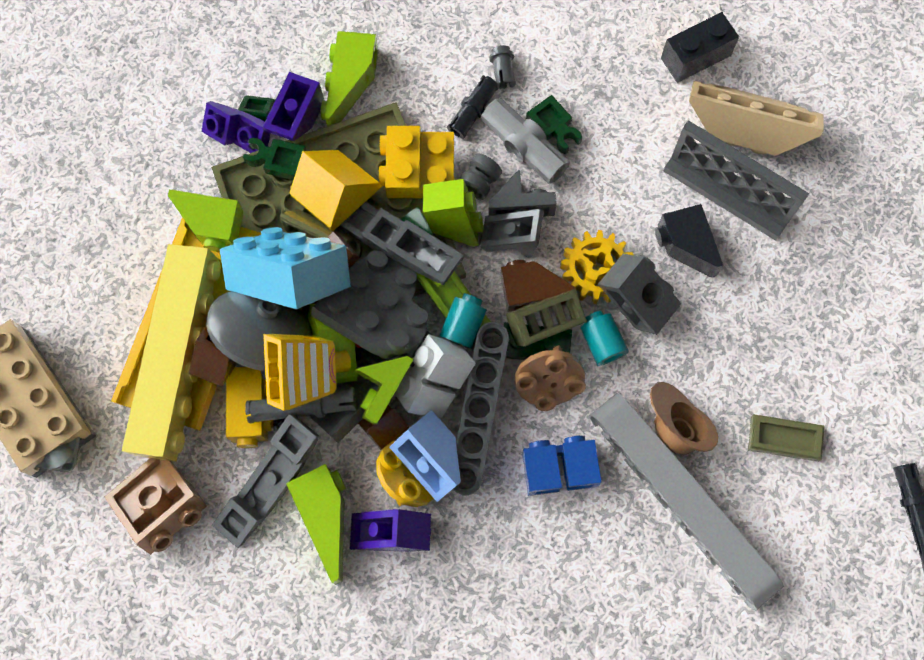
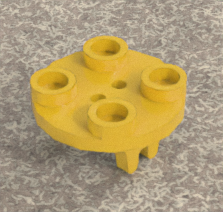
[376,441,434,507]

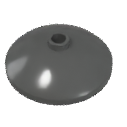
[206,291,313,371]

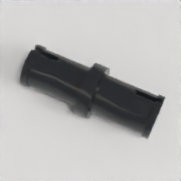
[447,75,499,139]

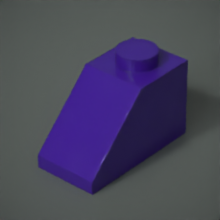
[262,72,324,141]
[349,509,431,552]

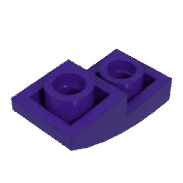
[201,101,271,153]

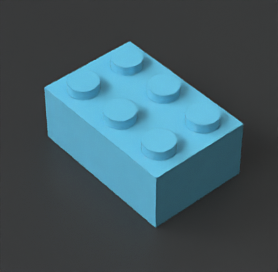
[220,227,351,309]

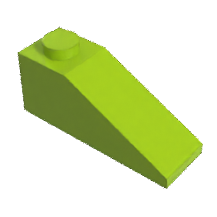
[286,464,346,585]

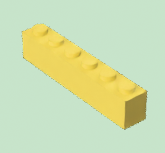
[122,244,221,462]

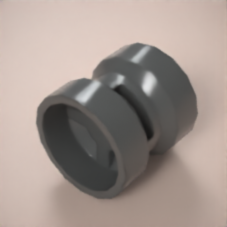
[459,153,502,200]

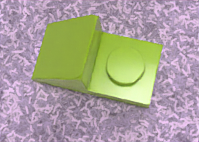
[355,356,414,424]

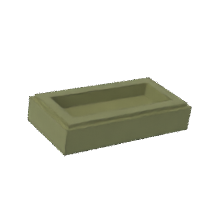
[748,414,824,462]

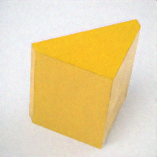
[290,150,382,232]

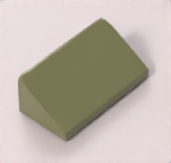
[280,209,354,246]

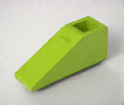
[321,31,378,126]

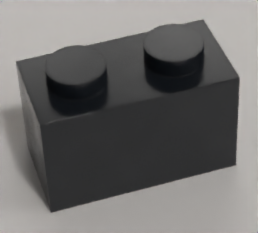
[661,12,739,83]

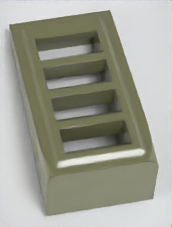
[506,289,587,346]

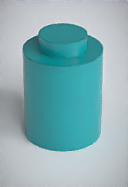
[439,293,487,349]
[580,310,629,366]

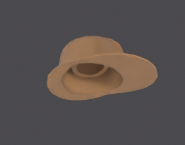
[650,382,718,455]

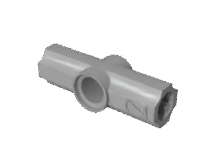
[481,98,570,184]

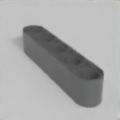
[453,322,509,496]

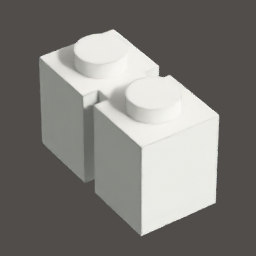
[394,334,476,420]

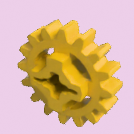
[560,230,633,304]

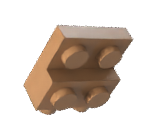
[104,458,207,555]

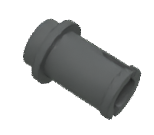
[489,45,516,89]

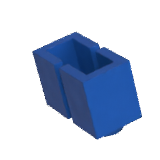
[522,436,602,496]

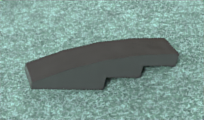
[339,202,464,285]

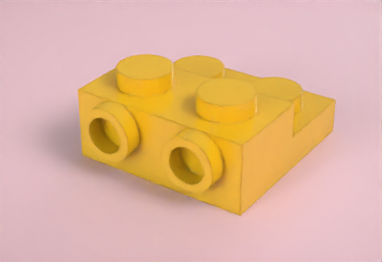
[379,126,454,198]

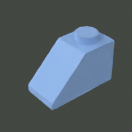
[389,410,461,502]

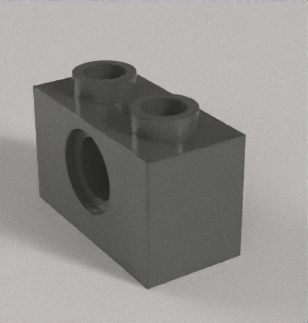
[598,254,681,335]

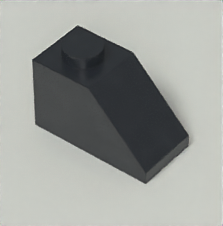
[655,204,724,278]

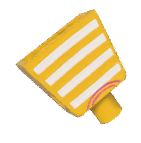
[264,334,351,411]

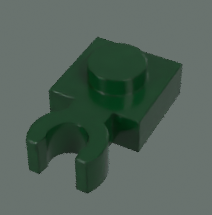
[526,95,582,155]
[243,138,307,180]

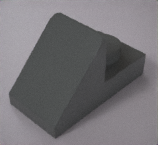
[488,170,557,217]
[480,209,544,258]

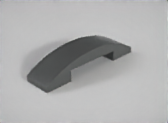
[212,413,319,548]

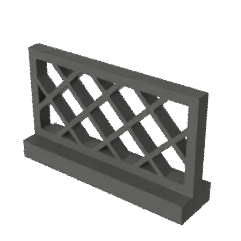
[663,120,810,241]

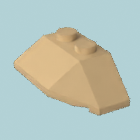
[689,81,824,156]

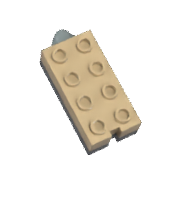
[0,319,96,478]

